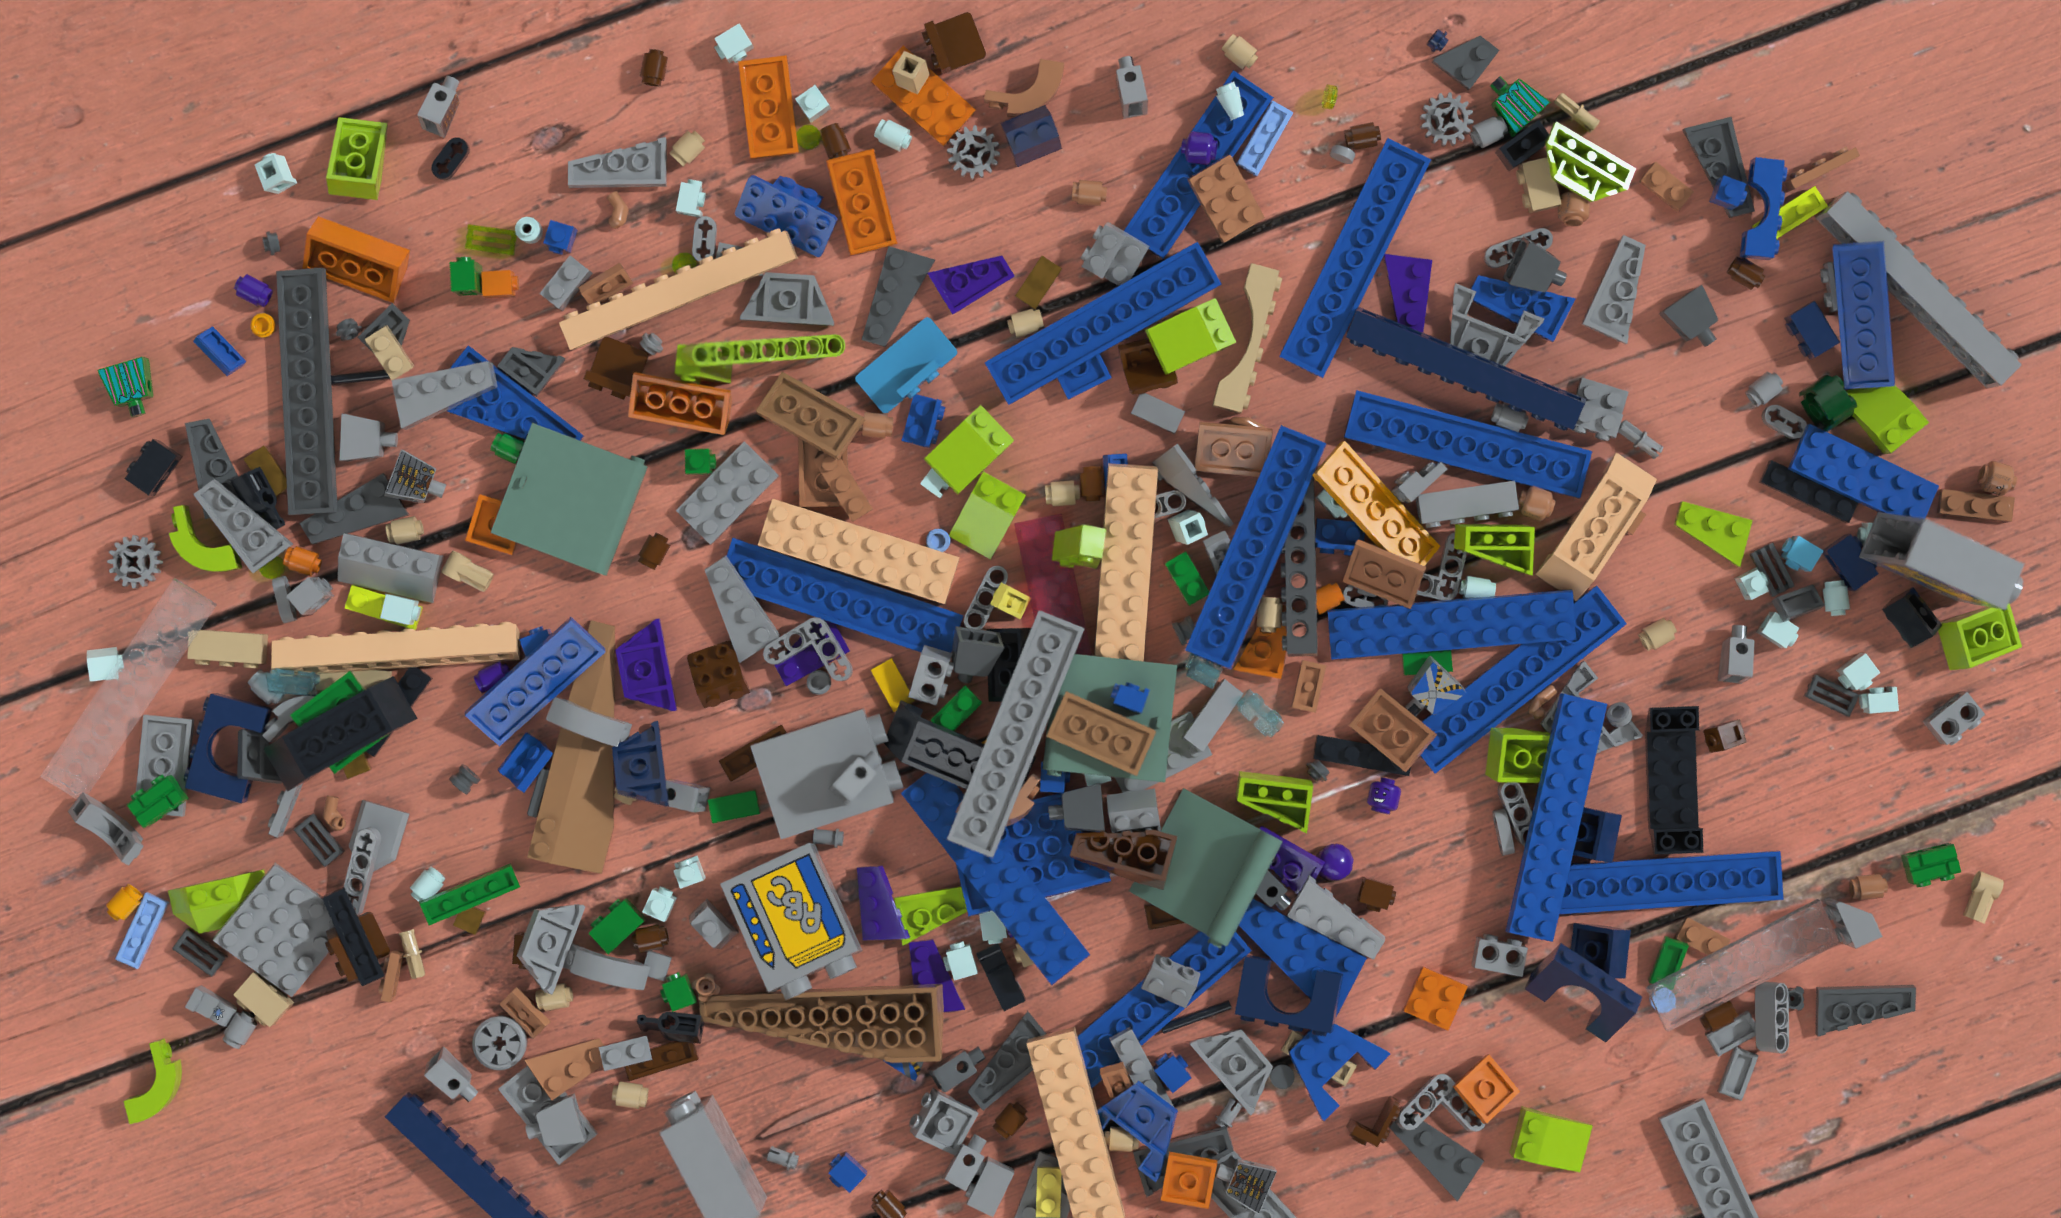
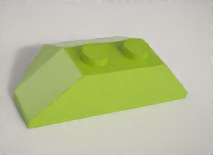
[1545,122,1636,202]
[168,869,265,934]

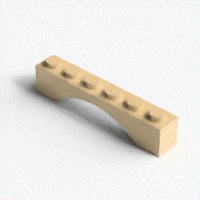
[1212,263,1282,414]

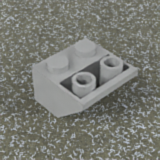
[1107,788,1161,833]
[1824,897,1882,949]

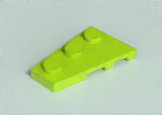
[1674,501,1753,567]
[894,886,967,946]

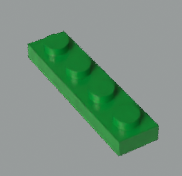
[419,863,520,926]

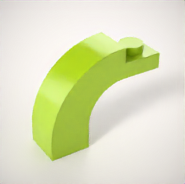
[169,505,242,572]
[124,1038,182,1124]

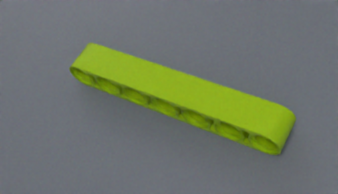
[682,335,845,366]

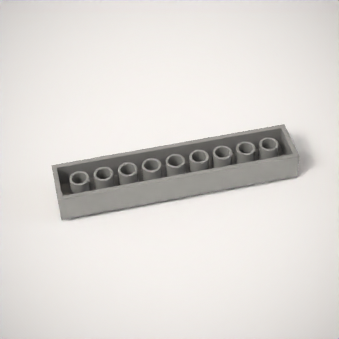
[1815,191,2022,389]

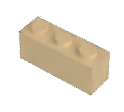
[187,629,268,668]

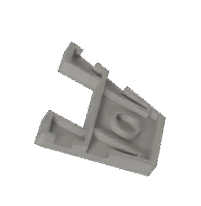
[1450,283,1544,366]
[1540,661,1643,754]

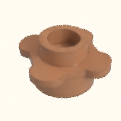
[692,973,720,1002]

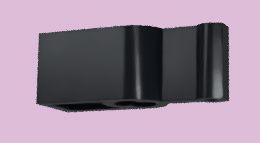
[230,467,285,530]
[976,944,1026,1011]
[637,1012,704,1044]

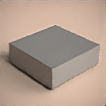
[644,951,672,981]

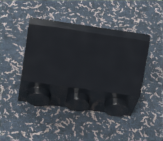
[986,628,1032,702]

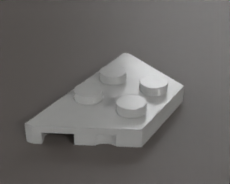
[740,272,834,326]
[517,904,586,995]
[1189,1029,1273,1115]

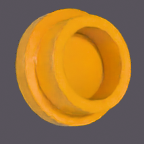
[250,313,276,338]

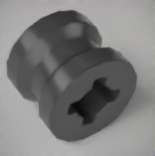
[1172,616,1195,646]
[449,764,480,795]

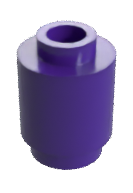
[234,274,273,307]
[474,661,510,693]

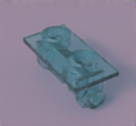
[266,668,320,696]
[1236,689,1284,738]

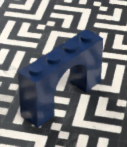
[184,693,273,804]
[1525,943,1642,1042]
[1235,955,1343,1036]

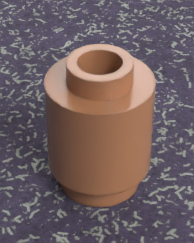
[1072,180,1107,206]
[858,412,893,439]
[1849,874,1888,900]

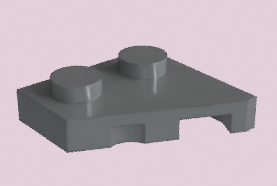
[1432,36,1499,90]
[357,303,410,352]
[497,347,565,397]
[237,729,282,784]

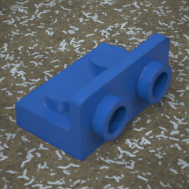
[902,395,946,448]
[1315,518,1365,556]
[498,732,553,792]

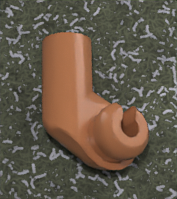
[607,191,629,229]
[1229,417,1265,428]
[1528,684,1557,720]
[323,795,346,831]

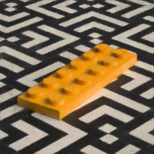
[1312,441,1441,566]

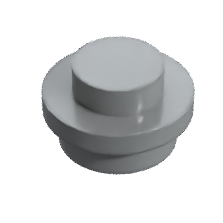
[640,333,663,355]

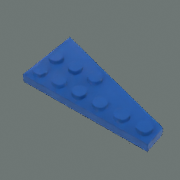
[447,345,584,441]
[1239,899,1367,1017]

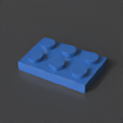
[1057,354,1112,400]

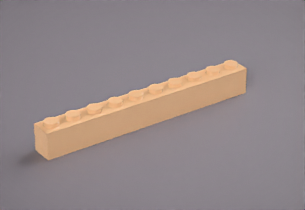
[559,228,798,350]
[271,622,520,676]

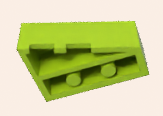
[675,344,732,385]
[1454,524,1535,576]
[1052,525,1106,569]
[1236,771,1313,833]

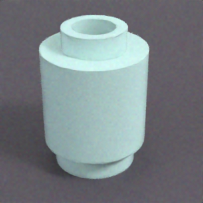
[874,119,912,152]
[515,217,543,244]
[1459,576,1496,599]
[1823,580,1850,616]
[410,866,446,902]

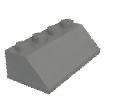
[338,533,444,603]

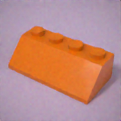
[302,216,410,303]
[628,372,732,435]

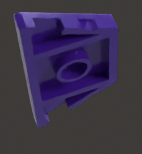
[615,618,677,711]

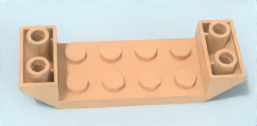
[1535,453,1657,601]

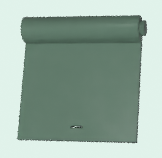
[491,423,648,576]
[1042,654,1177,783]
[1129,788,1283,948]

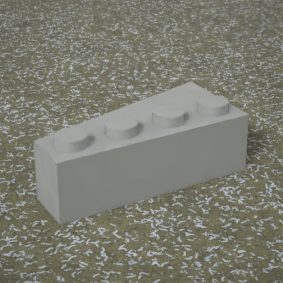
[392,361,498,430]

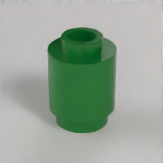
[490,433,525,465]

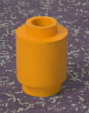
[106,884,143,921]

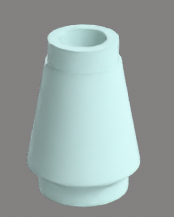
[1216,82,1244,120]

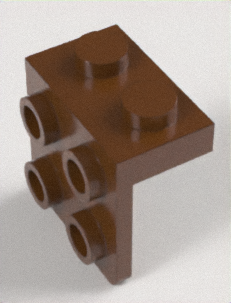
[921,12,986,74]
[584,337,648,400]
[1118,338,1178,395]
[687,640,750,709]
[325,912,390,982]
[1346,1096,1401,1147]

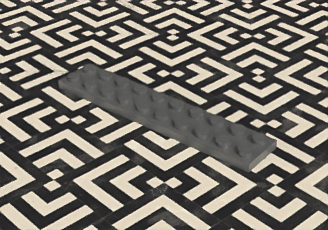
[276,268,338,515]

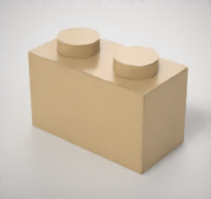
[1516,157,1561,214]
[365,325,414,380]
[233,972,294,1027]

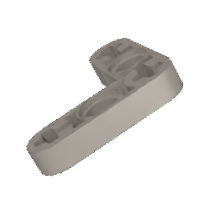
[1417,532,1467,600]
[763,617,853,681]
[1396,1074,1486,1132]

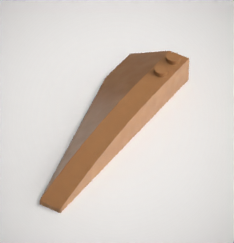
[527,620,615,874]
[699,984,944,1063]

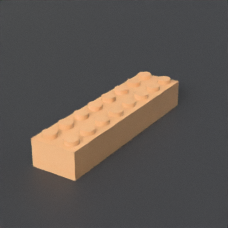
[1094,463,1158,661]
[758,499,960,604]
[1026,1027,1125,1218]

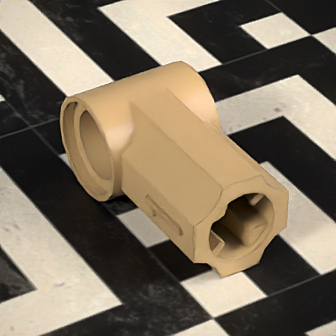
[441,550,494,592]
[1963,871,2004,924]

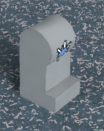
[185,985,237,1027]

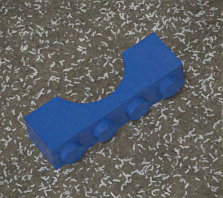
[1740,157,1787,260]

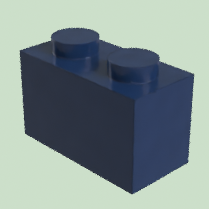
[1785,301,1840,360]
[1822,534,1879,591]

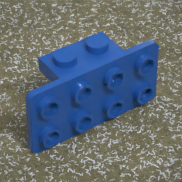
[735,175,837,257]

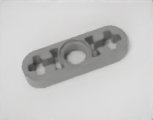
[1484,228,1553,268]

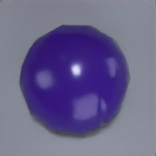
[1316,844,1354,881]

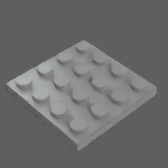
[213,863,334,997]

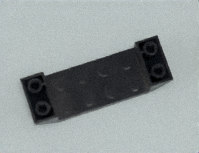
[264,676,418,791]
[884,700,1036,790]
[1645,706,1704,854]

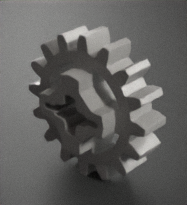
[1420,92,1474,147]
[947,125,1000,180]
[107,535,163,588]

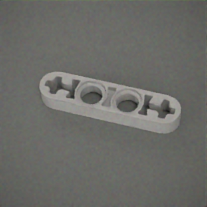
[344,827,381,916]

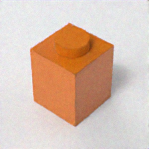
[481,270,519,298]

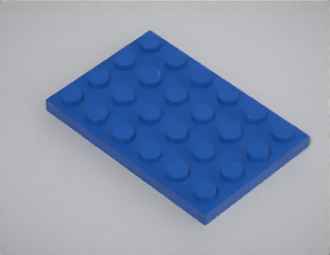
[956,786,1111,917]

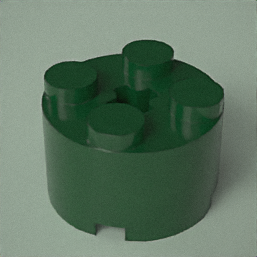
[1799,375,1858,432]

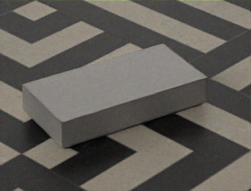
[1131,393,1185,434]
[1705,1011,1756,1057]
[1717,1047,1759,1101]

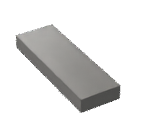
[1181,679,1244,752]

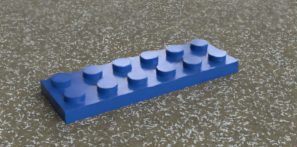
[1833,241,1895,389]
[1788,424,1939,518]
[465,617,606,747]

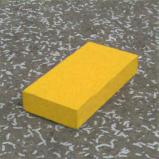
[871,658,915,712]

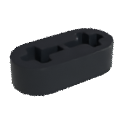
[431,137,470,180]

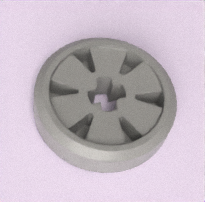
[472,1016,527,1070]

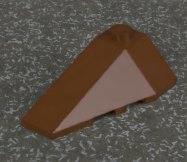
[1070,830,1177,890]

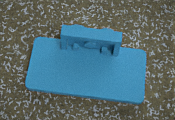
[855,317,957,414]

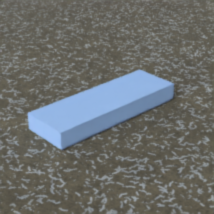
[1236,100,1294,177]
[115,892,169,969]

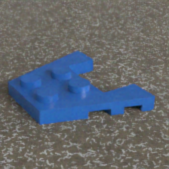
[1288,1024,1390,1121]
[1097,1081,1178,1182]

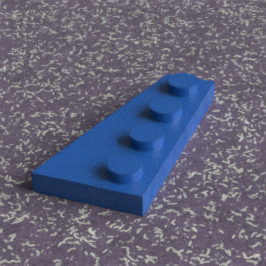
[1471,275,1576,342]

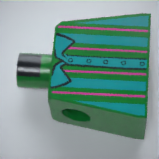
[1490,76,1550,137]
[98,357,153,418]

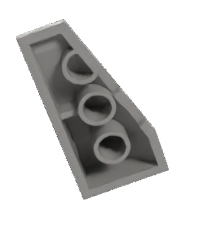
[1152,444,1234,527]

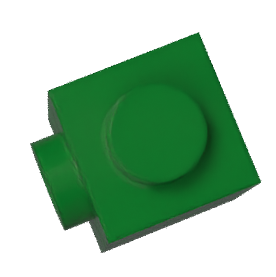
[685,449,716,475]
[660,972,697,1012]

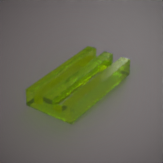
[465,224,517,256]

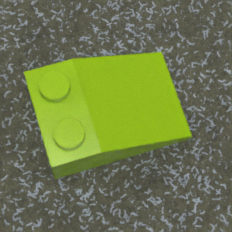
[326,117,388,200]
[1145,298,1236,375]
[1846,385,1929,455]
[924,405,1014,495]
[949,471,1026,560]
[1938,604,2022,670]
[1485,728,1551,783]
[1509,1106,1593,1172]

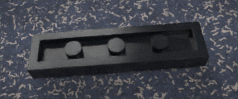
[1759,460,1858,523]
[366,667,433,757]
[1313,735,1411,776]
[321,887,385,986]

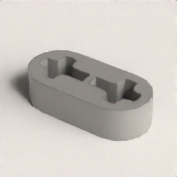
[692,216,717,262]
[1762,405,1807,439]
[272,576,297,623]
[1342,585,1388,607]
[1492,808,1515,856]

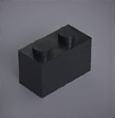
[1495,120,1549,172]
[124,439,182,496]
[1882,587,1943,648]

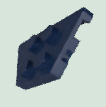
[612,721,669,806]

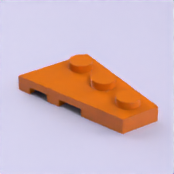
[1233,605,1295,679]

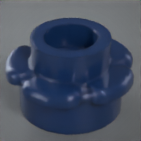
[1427,29,1449,52]

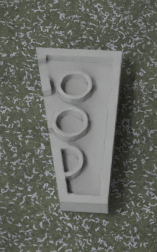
[568,137,667,188]
[1582,235,1646,345]
[193,479,293,573]
[705,555,781,663]
[1287,875,1385,960]

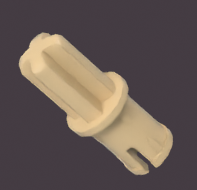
[1554,93,1600,133]
[399,929,425,979]

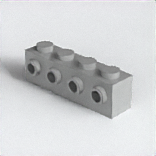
[1416,481,1519,528]

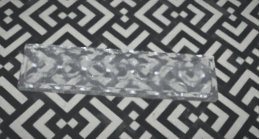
[1646,899,1840,1032]

